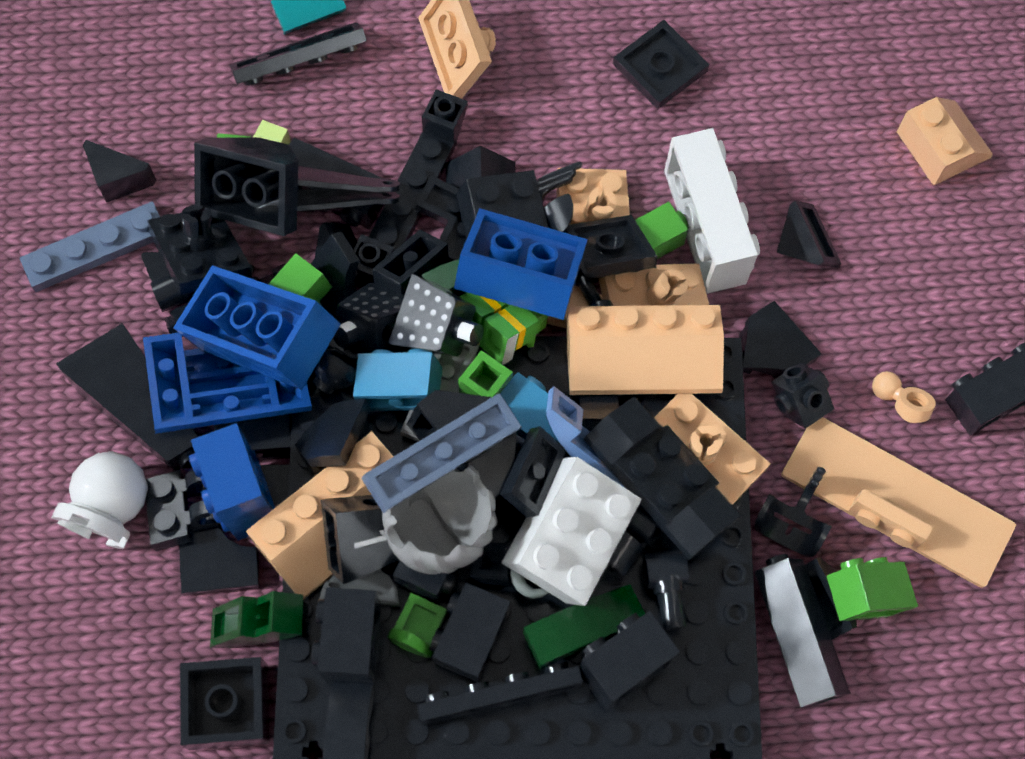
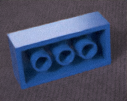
[173,265,341,390]

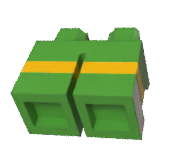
[460,293,548,365]

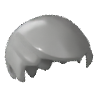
[382,466,497,574]

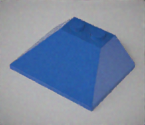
[143,333,312,434]

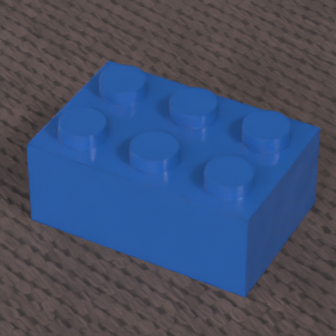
[189,423,275,541]

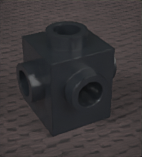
[771,362,835,429]

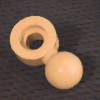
[872,371,936,423]

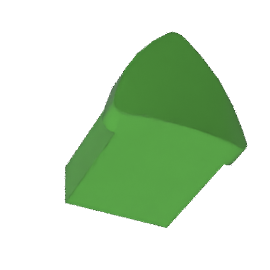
[387,593,447,658]

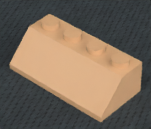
[566,305,724,395]
[246,431,394,600]

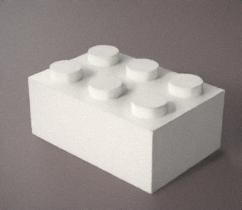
[502,457,642,606]

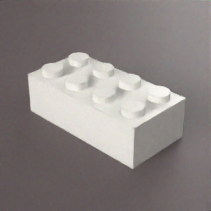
[664,128,760,294]

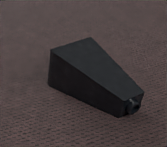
[56,323,198,471]

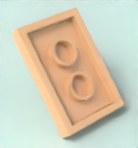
[418,0,496,99]
[556,168,630,224]
[599,264,709,306]
[655,394,771,505]

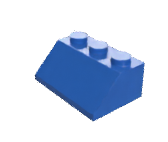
[454,208,588,320]

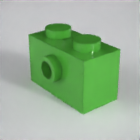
[827,557,918,621]

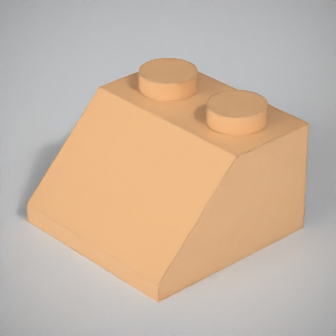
[897,97,993,186]

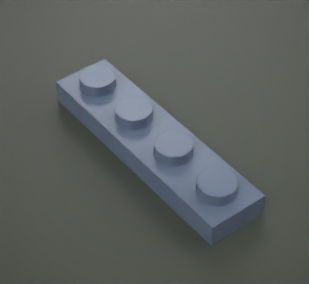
[19,201,160,292]
[361,393,522,513]

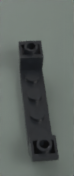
[353,89,468,278]

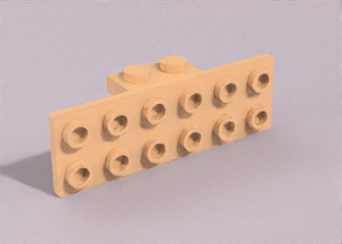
[781,417,1016,588]

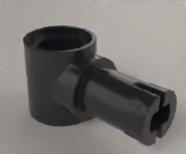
[643,549,689,631]

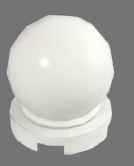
[51,451,148,549]

